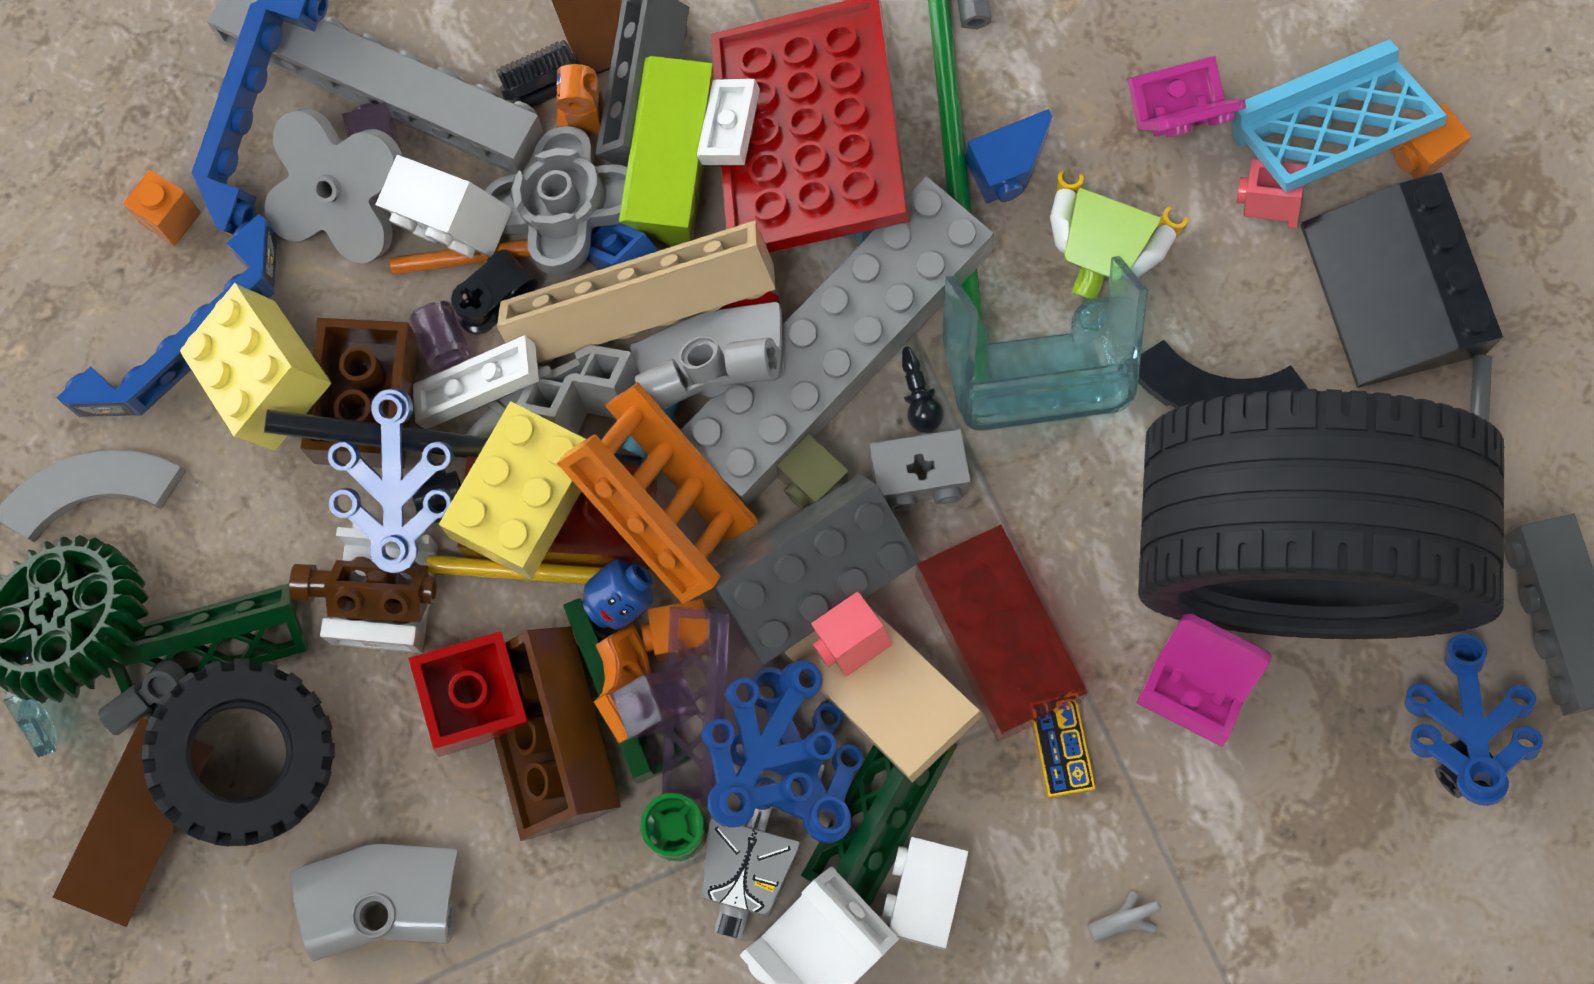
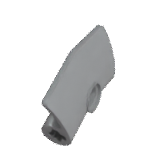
[630,302,782,410]
[290,844,459,962]

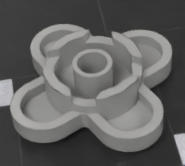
[265,108,402,263]
[485,126,627,275]

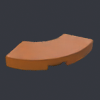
[594,623,651,743]

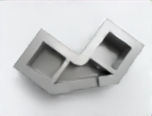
[516,345,640,434]

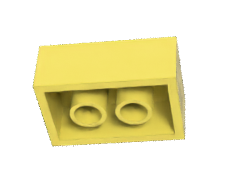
[180,283,331,451]
[439,401,586,580]

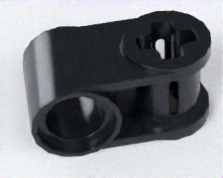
[451,249,538,335]

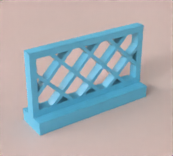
[1232,39,1447,193]

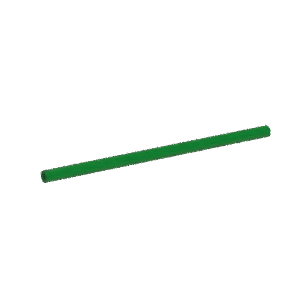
[928,0,990,400]

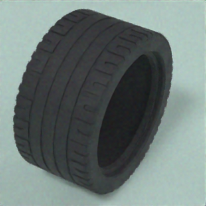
[1138,389,1504,640]

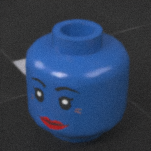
[583,559,653,630]

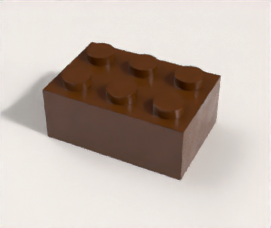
[301,318,419,469]

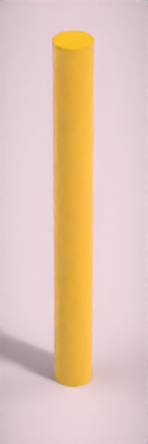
[426,555,603,584]

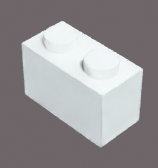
[881,837,968,950]

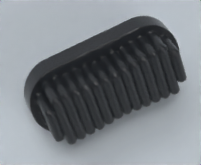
[496,40,581,108]

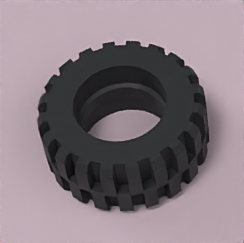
[142,659,335,847]

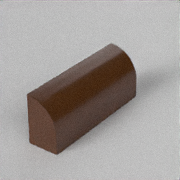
[52,717,213,927]

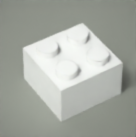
[375,155,513,258]

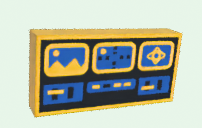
[1028,696,1096,799]

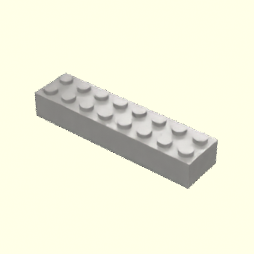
[680,176,994,508]

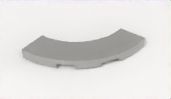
[0,450,185,542]

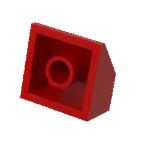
[408,631,528,757]

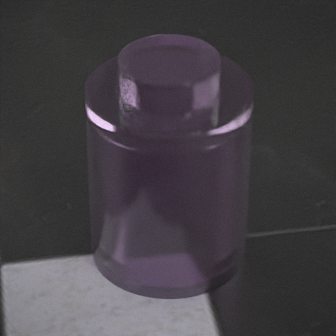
[409,301,471,372]

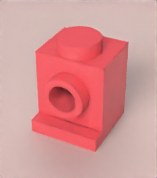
[1236,160,1306,228]

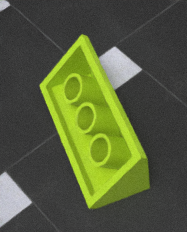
[619,56,714,247]

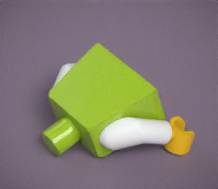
[1050,170,1189,301]

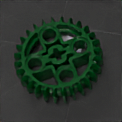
[0,535,149,704]

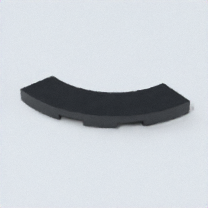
[1125,340,1309,409]

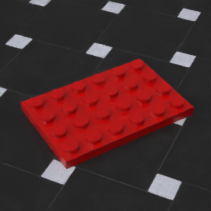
[710,0,910,253]

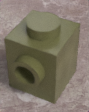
[776,434,849,509]

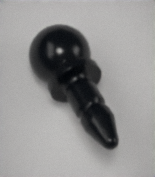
[902,346,943,432]

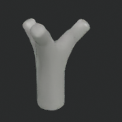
[1088,892,1162,943]

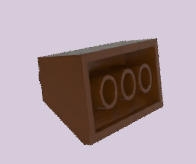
[494,626,621,841]

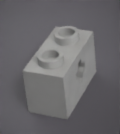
[869,429,971,512]

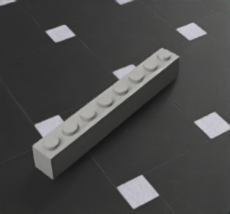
[207,0,544,174]

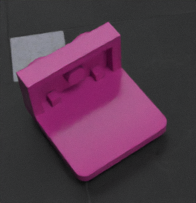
[1127,56,1246,137]
[1136,614,1271,747]

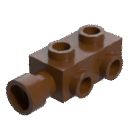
[289,557,437,624]

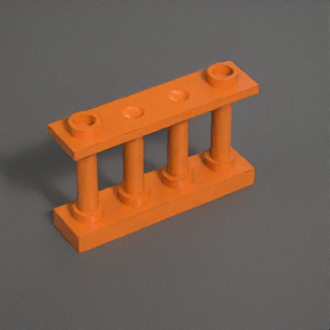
[557,382,759,604]

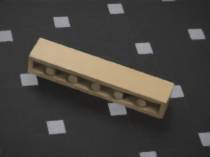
[497,220,775,365]

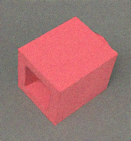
[811,591,892,677]

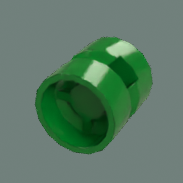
[640,793,707,862]

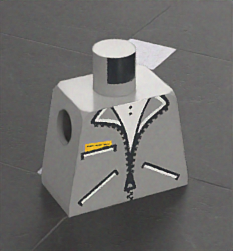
[702,818,801,940]

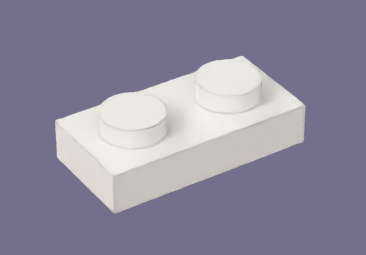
[697,79,760,165]

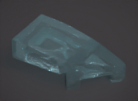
[4,691,57,758]

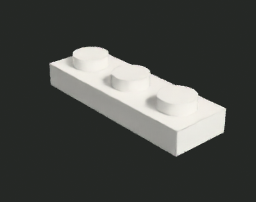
[413,335,539,430]

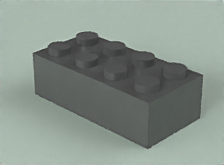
[712,474,921,665]

